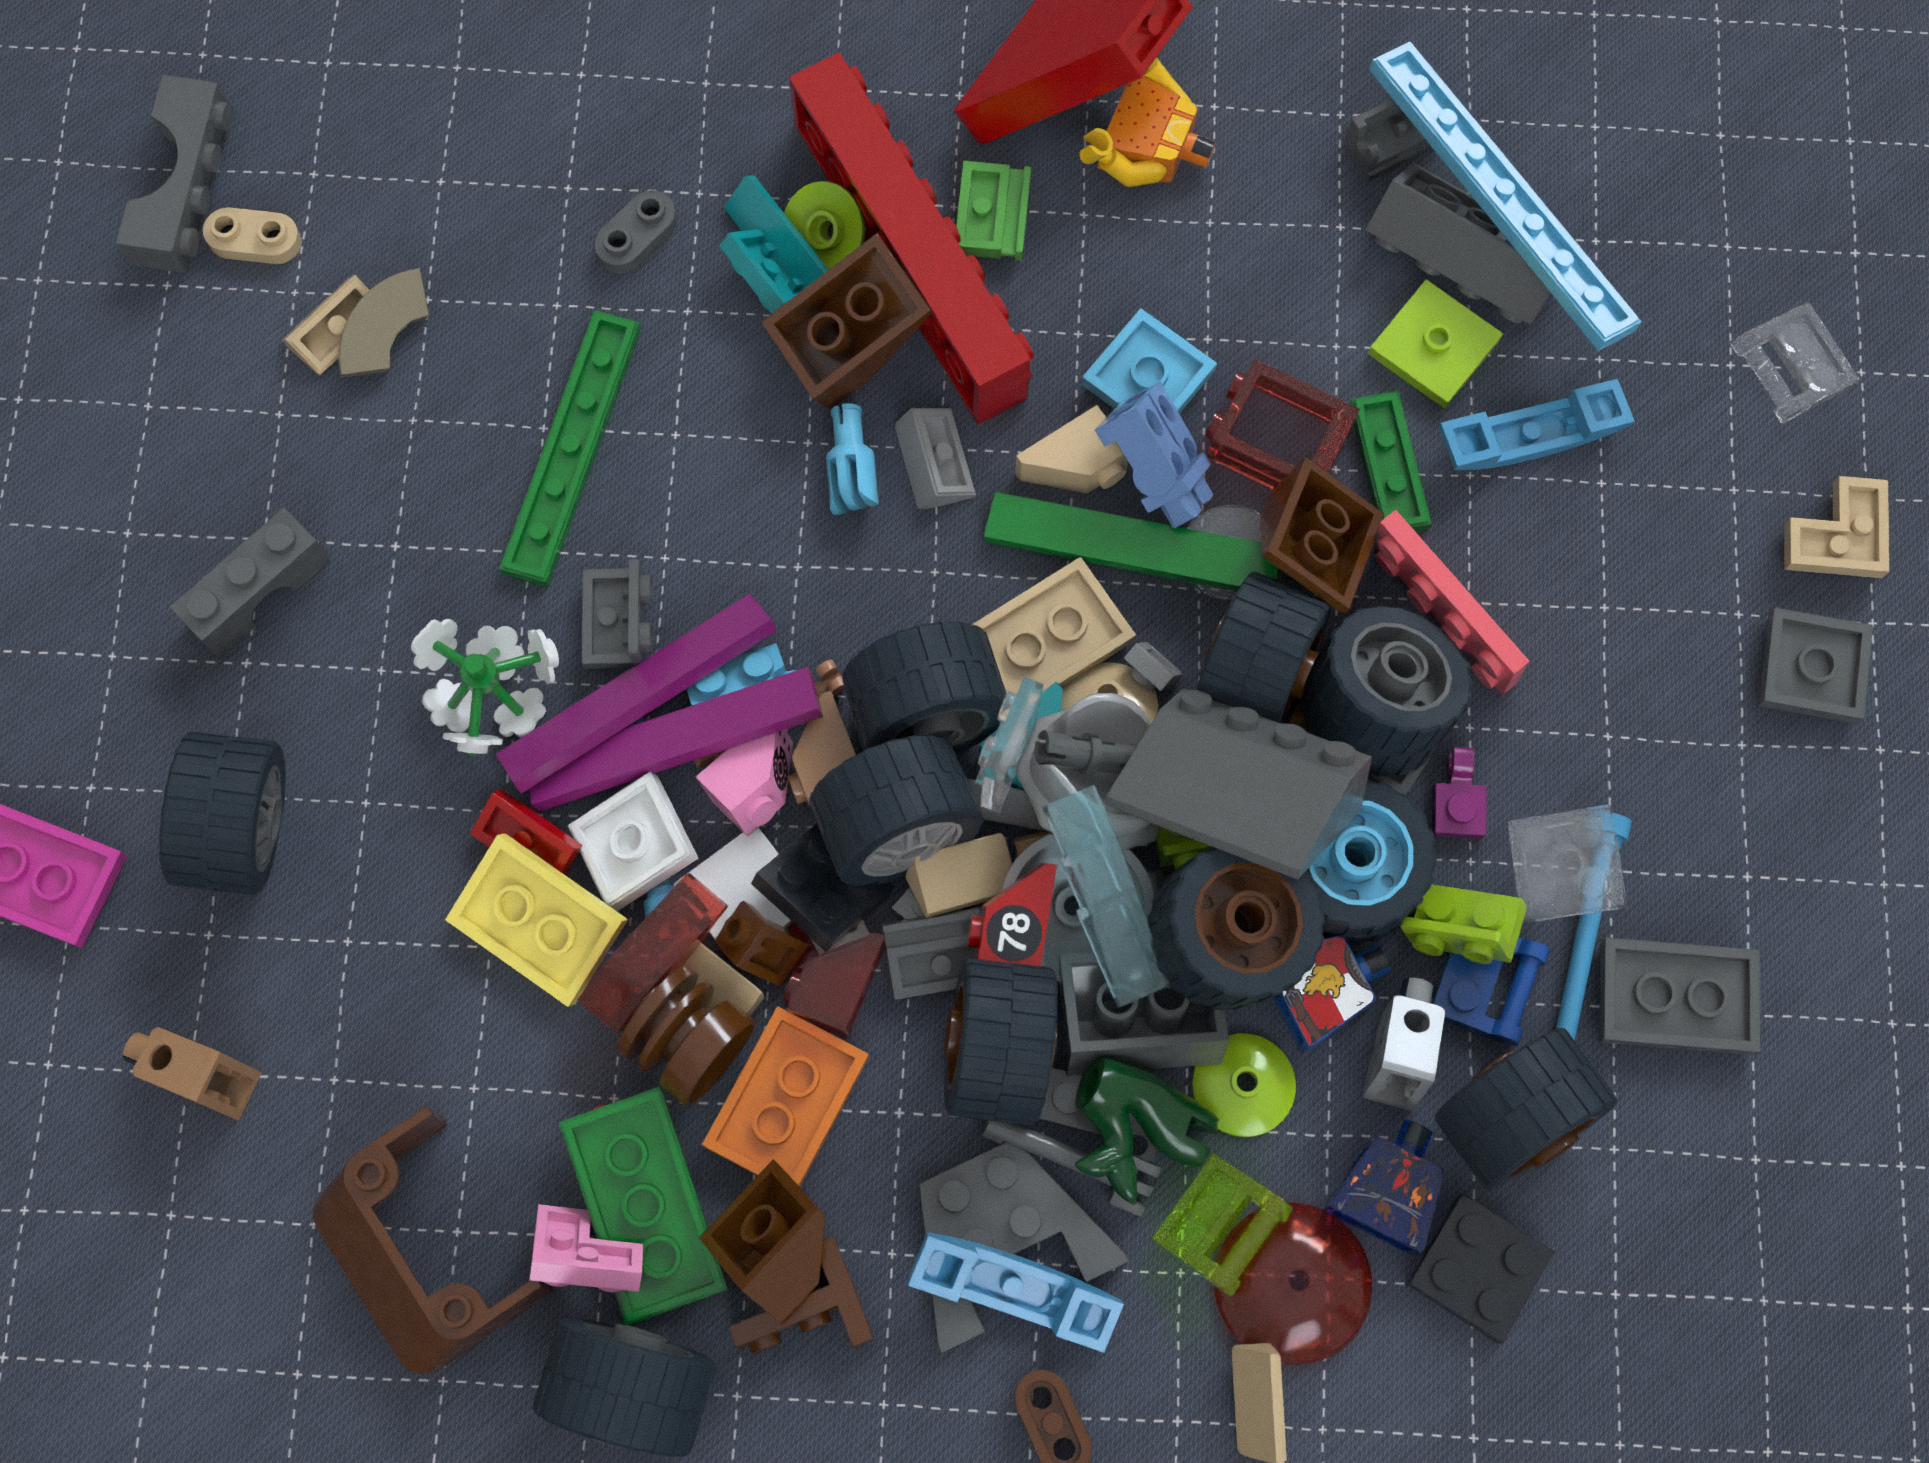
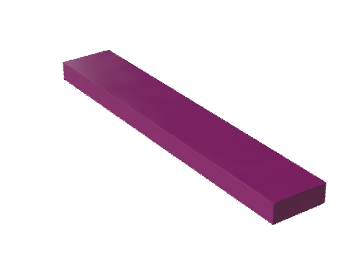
[495,593,777,794]
[529,667,823,812]

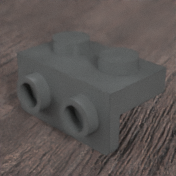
[582,559,653,670]

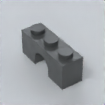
[169,507,331,659]

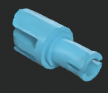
[826,404,879,515]

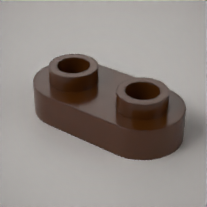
[1014,1370,1092,1463]

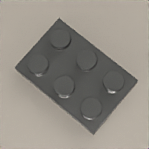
[1599,937,1761,1055]

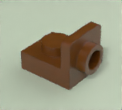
[715,901,809,986]

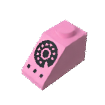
[696,730,793,837]

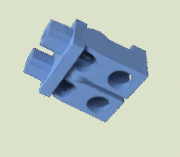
[1095,381,1213,528]

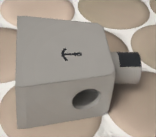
[1362,978,1445,1111]

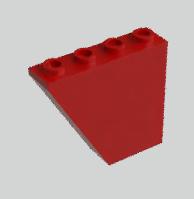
[953,0,1193,144]

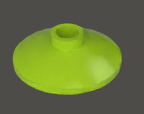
[784,181,865,270]
[1192,1033,1296,1137]

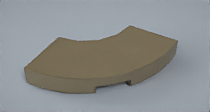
[338,268,429,378]

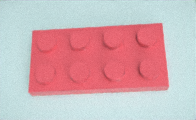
[1374,510,1530,695]

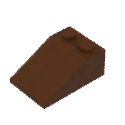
[761,233,933,410]
[1260,457,1384,614]

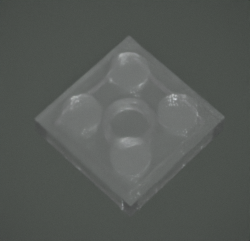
[976,677,1044,813]
[1507,804,1628,923]

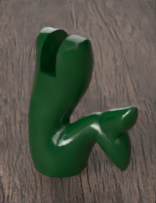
[1075,1057,1220,1205]

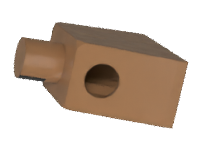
[123,1027,262,1121]

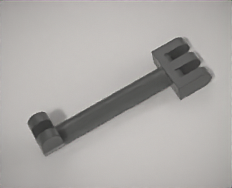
[981,1120,1162,1217]

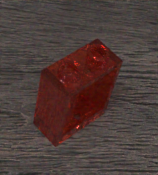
[1205,359,1360,489]

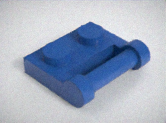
[1431,938,1550,1046]

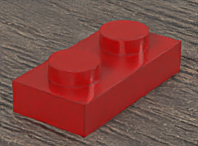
[470,789,583,875]

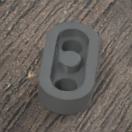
[595,190,677,273]

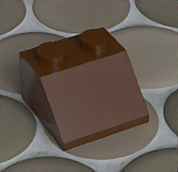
[699,1159,825,1323]

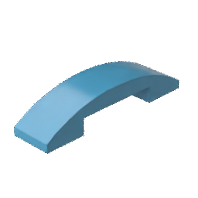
[1438,379,1635,470]
[907,1232,1124,1353]

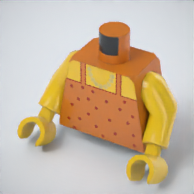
[1079,58,1216,187]

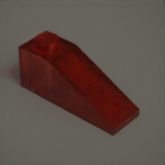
[577,873,728,1034]

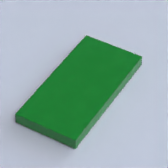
[559,1086,728,1326]

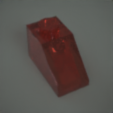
[783,932,886,1040]

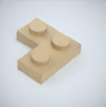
[1784,476,1889,578]

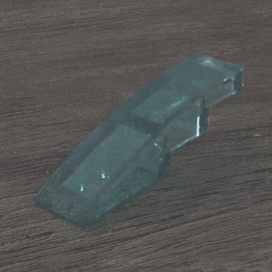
[1043,785,1167,1008]

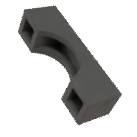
[116,75,233,274]

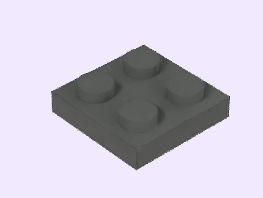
[1758,607,1873,724]

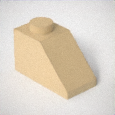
[1015,405,1128,494]

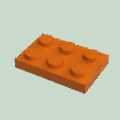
[702,1006,870,1187]

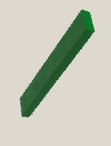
[499,310,641,588]
[984,492,1280,592]

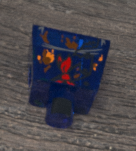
[1322,1120,1444,1256]

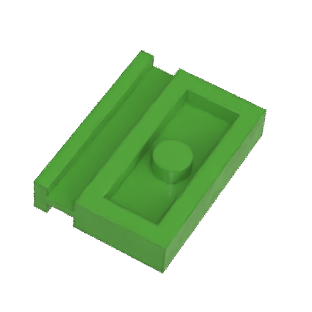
[956,161,1031,261]

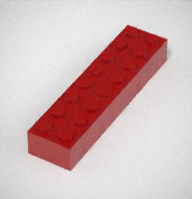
[789,52,1033,425]

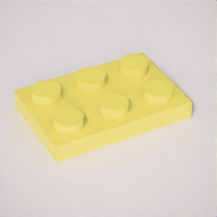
[445,833,628,1007]

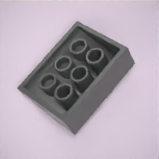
[1105,688,1372,880]

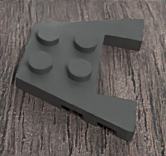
[919,1142,1129,1353]

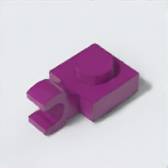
[1432,747,1486,839]

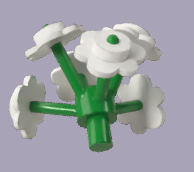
[411,619,559,756]

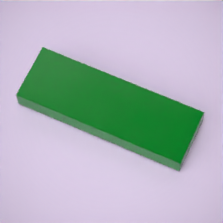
[1349,391,1431,532]

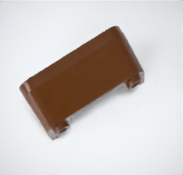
[313,1106,554,1374]

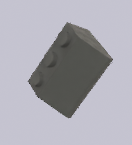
[1059,948,1229,1075]

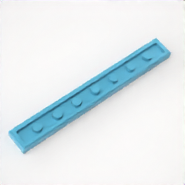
[1369,42,1642,351]

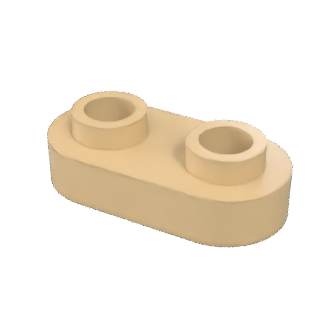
[203,207,302,264]

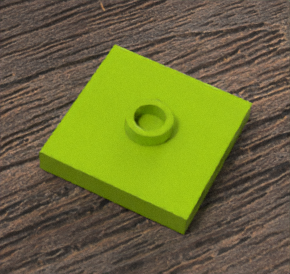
[1368,279,1503,409]

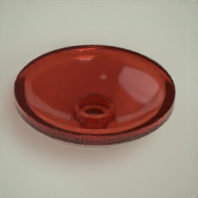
[1213,1202,1372,1365]

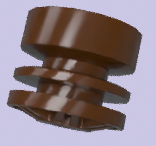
[616,965,756,1108]

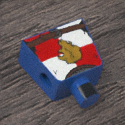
[1272,935,1391,1054]

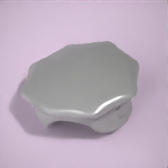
[1016,693,1160,858]

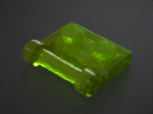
[1152,1153,1293,1297]

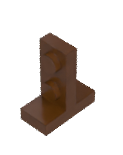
[729,1236,874,1354]

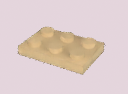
[972,557,1136,718]

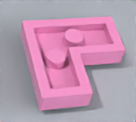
[529,1204,643,1292]

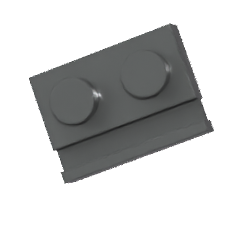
[882,907,982,1000]

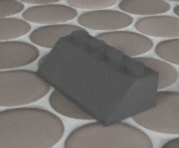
[1365,162,1552,325]

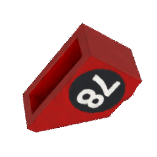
[967,863,1057,966]

